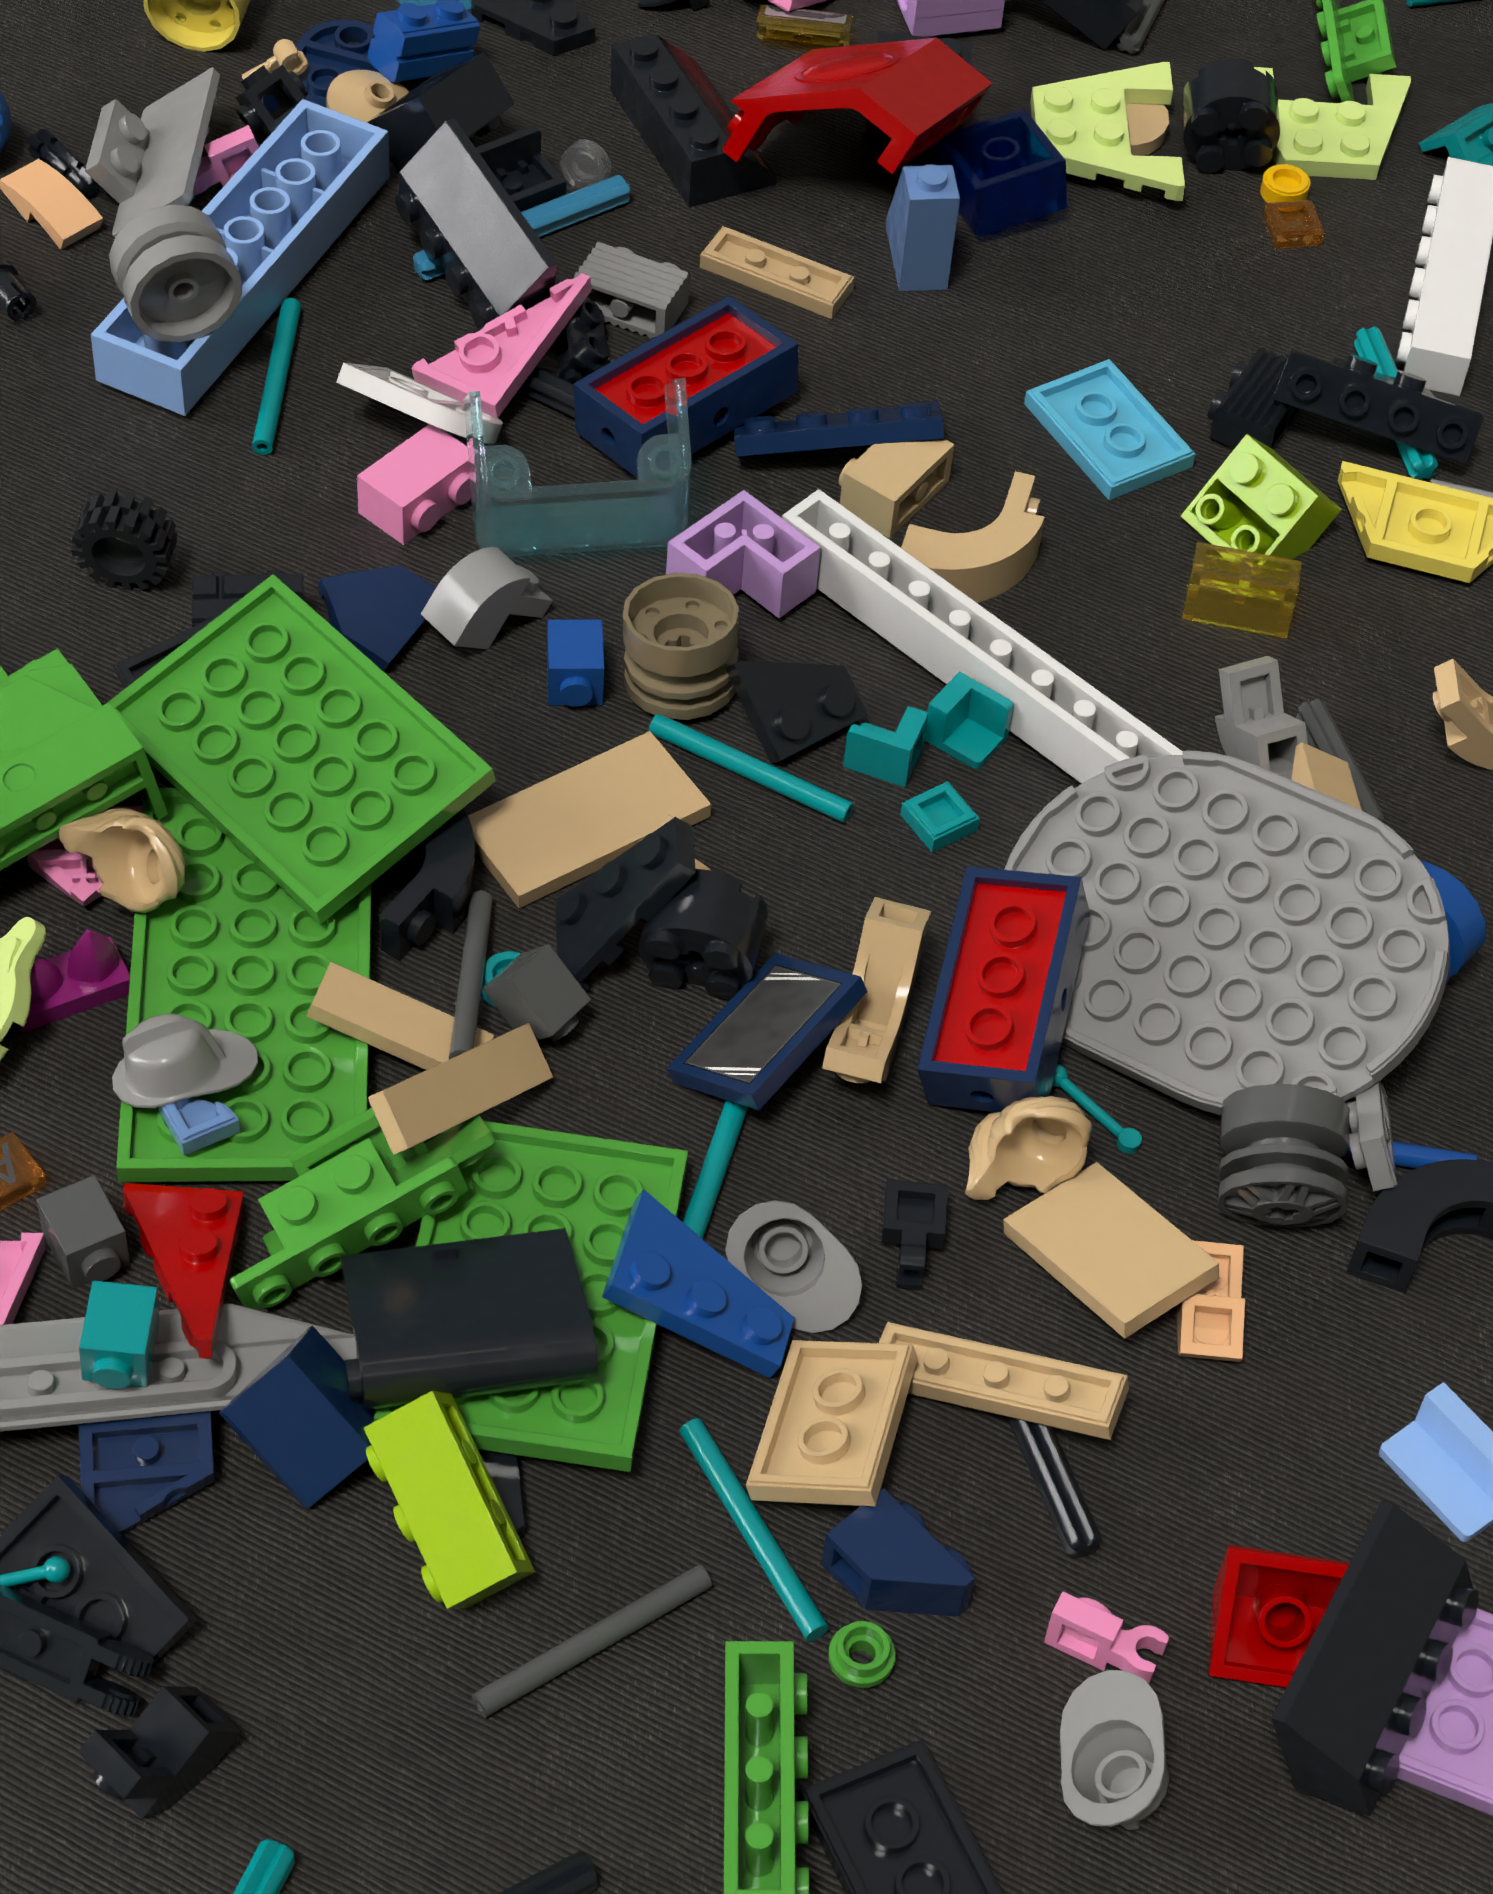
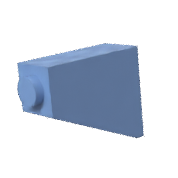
[886,164,960,291]

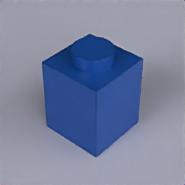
[547,620,604,706]

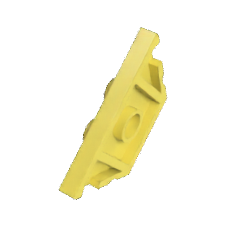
[1337,461,1493,583]

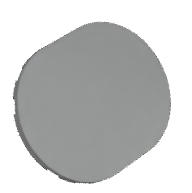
[1004,750,1450,1115]

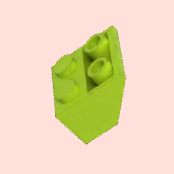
[1181,434,1342,581]

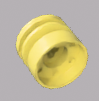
[144,0,251,52]

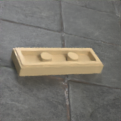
[699,226,855,319]
[306,962,494,1070]

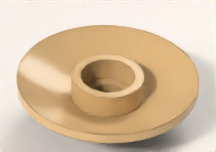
[326,70,409,123]

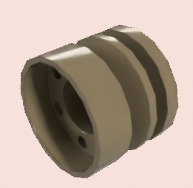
[623,573,739,720]

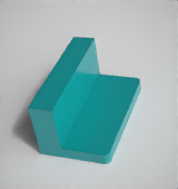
[1419,103,1493,166]

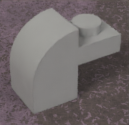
[421,547,553,649]
[1215,656,1308,780]

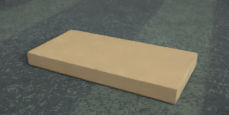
[468,731,711,908]

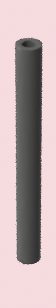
[449,890,493,1059]
[472,1564,712,1718]

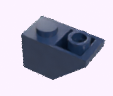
[821,1488,975,1616]

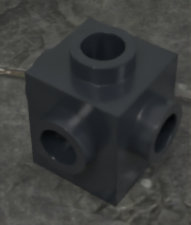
[235,65,308,138]

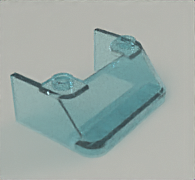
[464,378,692,558]

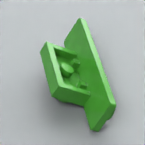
[1316,0,1396,102]
[262,1107,496,1256]
[230,1138,468,1310]

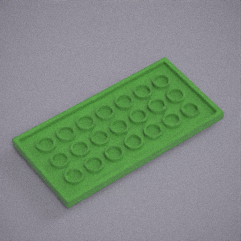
[116,788,372,1182]

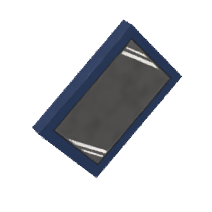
[667,953,868,1110]

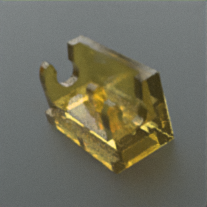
[1182,542,1302,639]

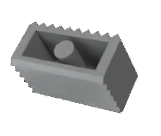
[574,242,690,339]

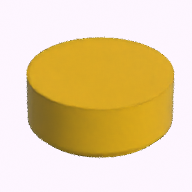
[1260,164,1311,209]

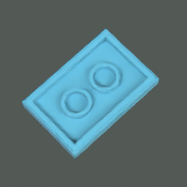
[1024,359,1196,501]

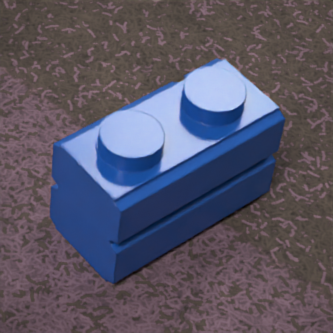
[367,0,480,83]

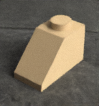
[839,439,954,539]

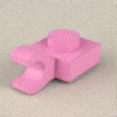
[193,125,259,195]
[1044,1591,1169,1684]

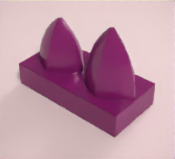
[18,929,130,1033]

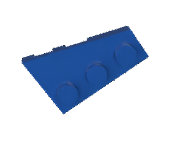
[602,1189,795,1378]

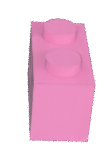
[357,424,478,545]

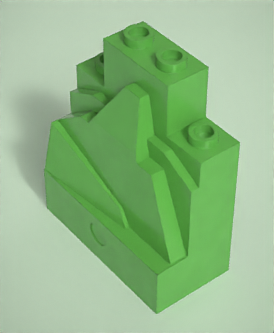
[0,648,168,871]

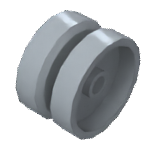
[109,204,242,343]

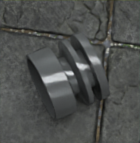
[1218,1084,1350,1228]

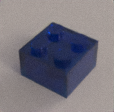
[937,109,1067,237]

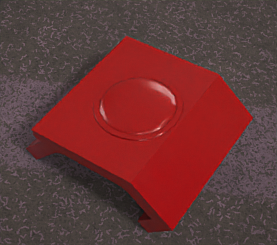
[722,38,993,174]

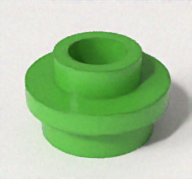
[828,1621,895,1688]

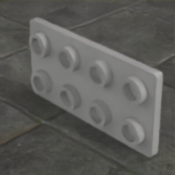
[85,67,220,237]

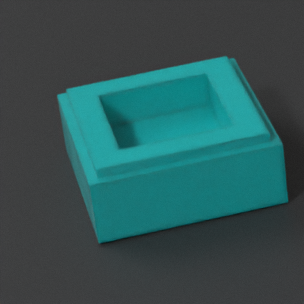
[900,781,980,853]

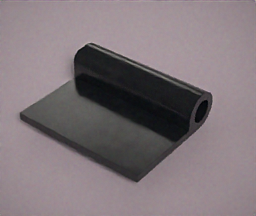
[341,1228,598,1410]

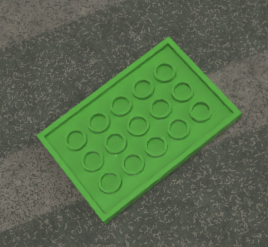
[106,574,496,924]
[374,1121,688,1472]

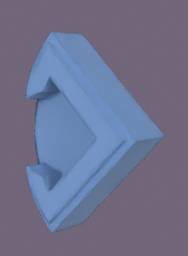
[158,1098,240,1156]

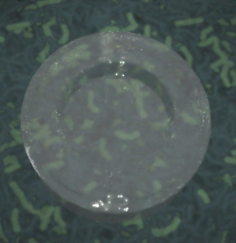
[560,139,611,189]

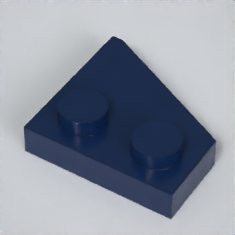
[79,1411,215,1535]

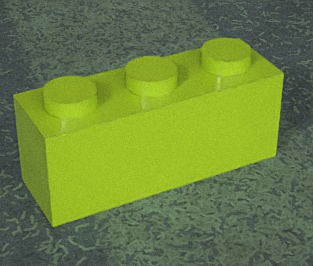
[364,1391,535,1609]

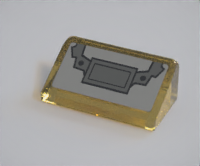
[757,5,853,48]

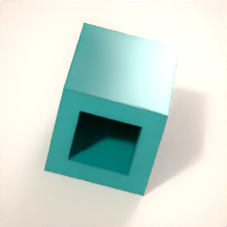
[79,1281,160,1389]

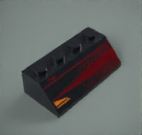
[611,34,777,207]

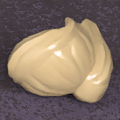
[59,808,186,913]
[965,1096,1092,1200]

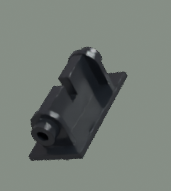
[556,298,609,384]

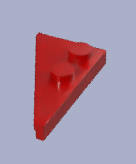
[123,1183,244,1359]

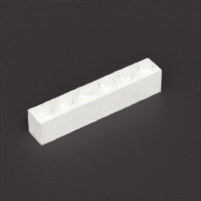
[1396,157,1493,396]

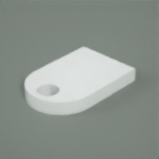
[336,363,503,444]

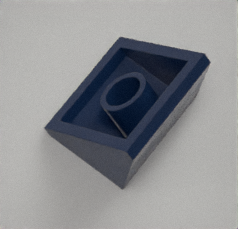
[219,1325,376,1509]

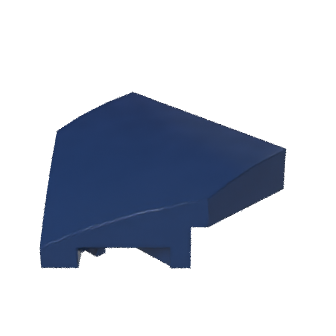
[318,565,436,672]

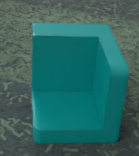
[925,671,1014,770]
[843,706,929,787]

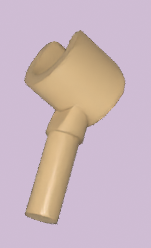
[242,39,308,79]

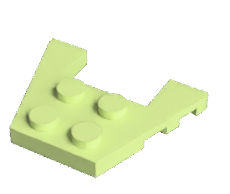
[1030,62,1185,201]
[1254,67,1411,180]

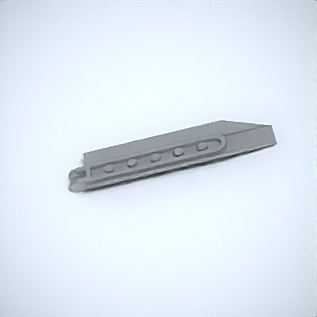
[0,1304,357,1432]

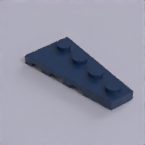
[734,401,944,457]

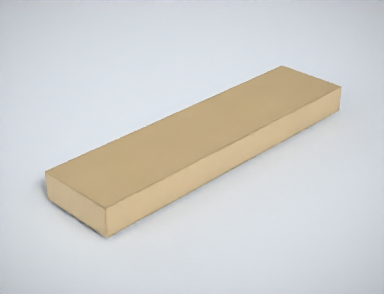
[368,1023,553,1155]
[879,1322,1129,1440]

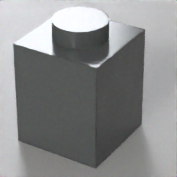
[482,944,591,1042]
[36,1175,130,1289]

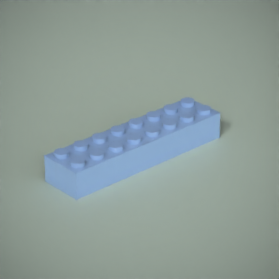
[91,99,390,416]

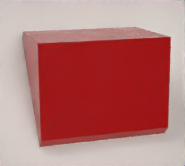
[1208,1545,1350,1688]

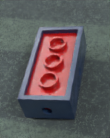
[573,295,798,483]
[917,866,1090,1112]

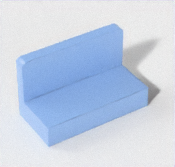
[1379,1382,1493,1542]

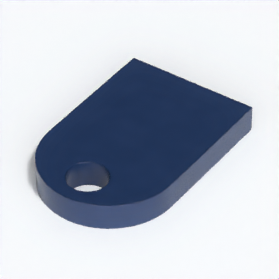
[263,19,380,112]

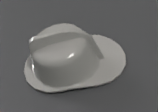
[112,1014,258,1108]
[725,1200,862,1333]
[1060,1670,1169,1830]

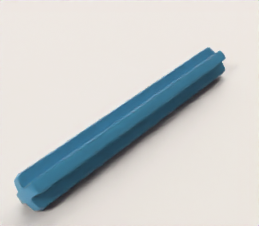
[413,175,631,281]

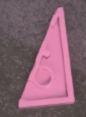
[411,273,592,418]

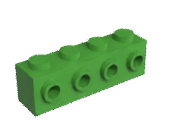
[724,1641,809,1894]

